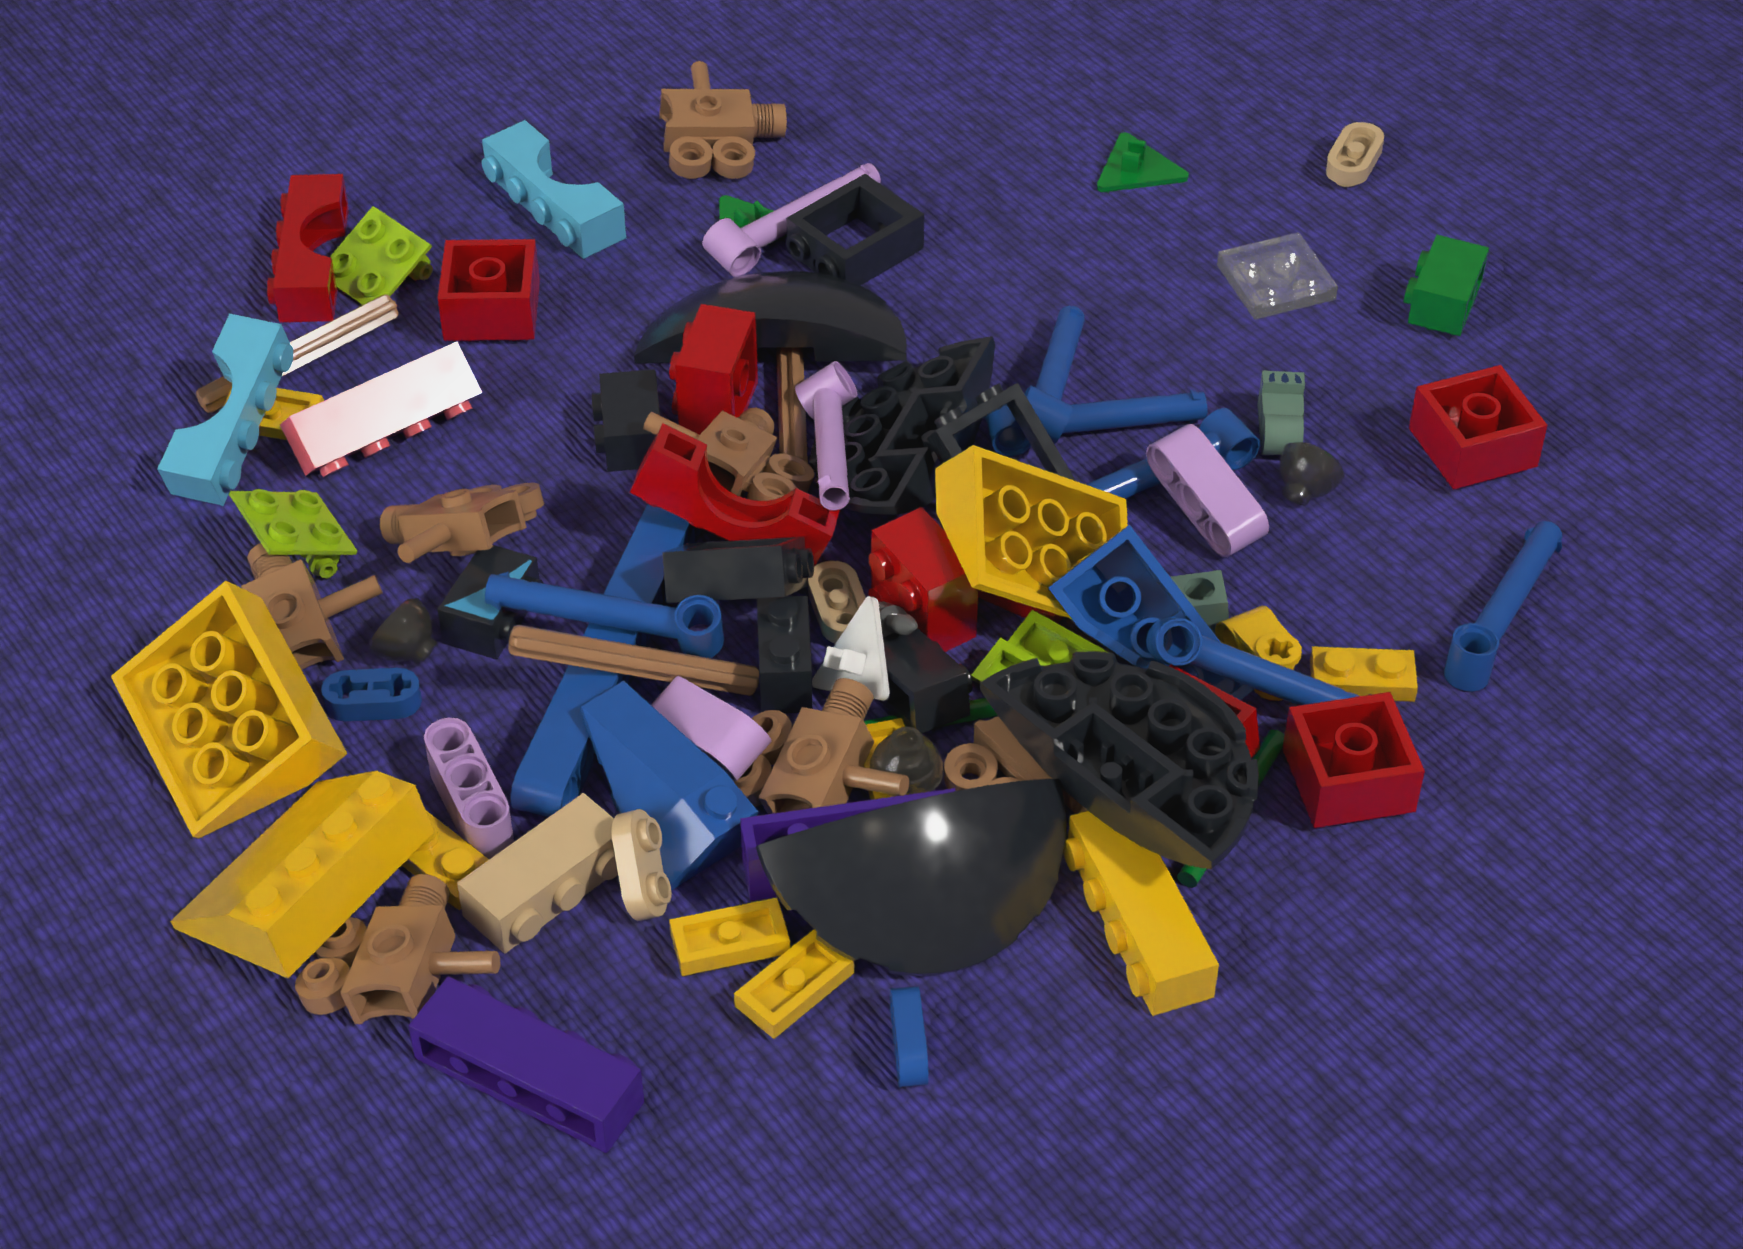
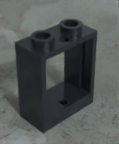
[786,174,924,286]
[926,383,1076,481]
[662,536,814,603]

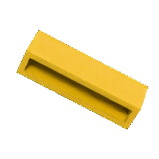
[1063,811,1219,1016]

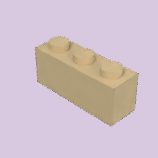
[457,793,618,954]

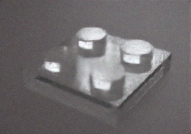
[1217,232,1338,320]

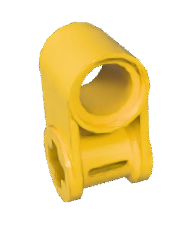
[1215,605,1302,701]

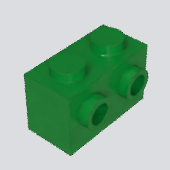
[1404,235,1489,336]

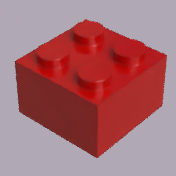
[438,239,540,341]
[669,304,758,435]
[1409,365,1548,490]
[869,507,978,652]
[1282,692,1425,828]

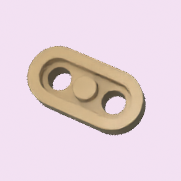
[1326,122,1384,187]
[808,561,866,644]
[612,809,672,921]

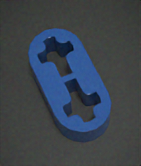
[321,668,422,722]
[890,986,929,1087]

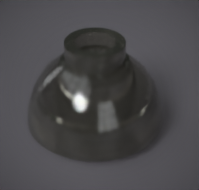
[1279,442,1345,506]
[369,598,438,666]
[869,727,943,797]

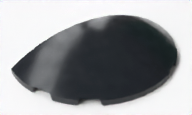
[634,271,907,363]
[810,336,995,515]
[980,651,1259,869]
[756,778,1067,976]

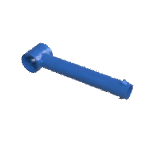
[1011,306,1085,444]
[985,389,1207,456]
[1086,408,1260,499]
[1444,521,1562,692]
[485,572,724,658]
[1146,618,1371,706]

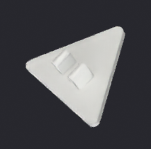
[812,596,890,701]

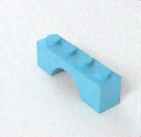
[482,120,626,259]
[157,314,294,506]

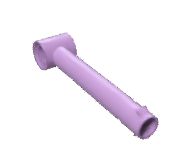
[702,163,881,277]
[795,361,857,510]

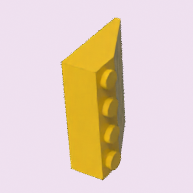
[935,445,1128,619]
[111,580,348,839]
[170,771,434,978]

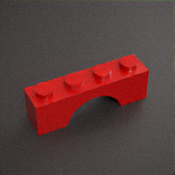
[267,174,349,323]
[629,423,840,566]

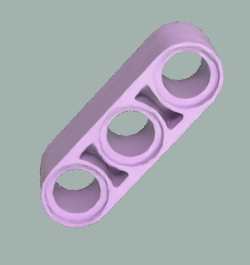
[1146,424,1269,557]
[651,676,772,781]
[424,718,514,860]

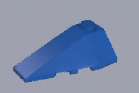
[1048,525,1254,700]
[580,681,758,891]

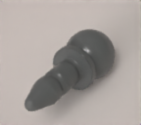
[878,601,918,637]

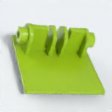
[330,206,433,305]
[229,489,357,578]

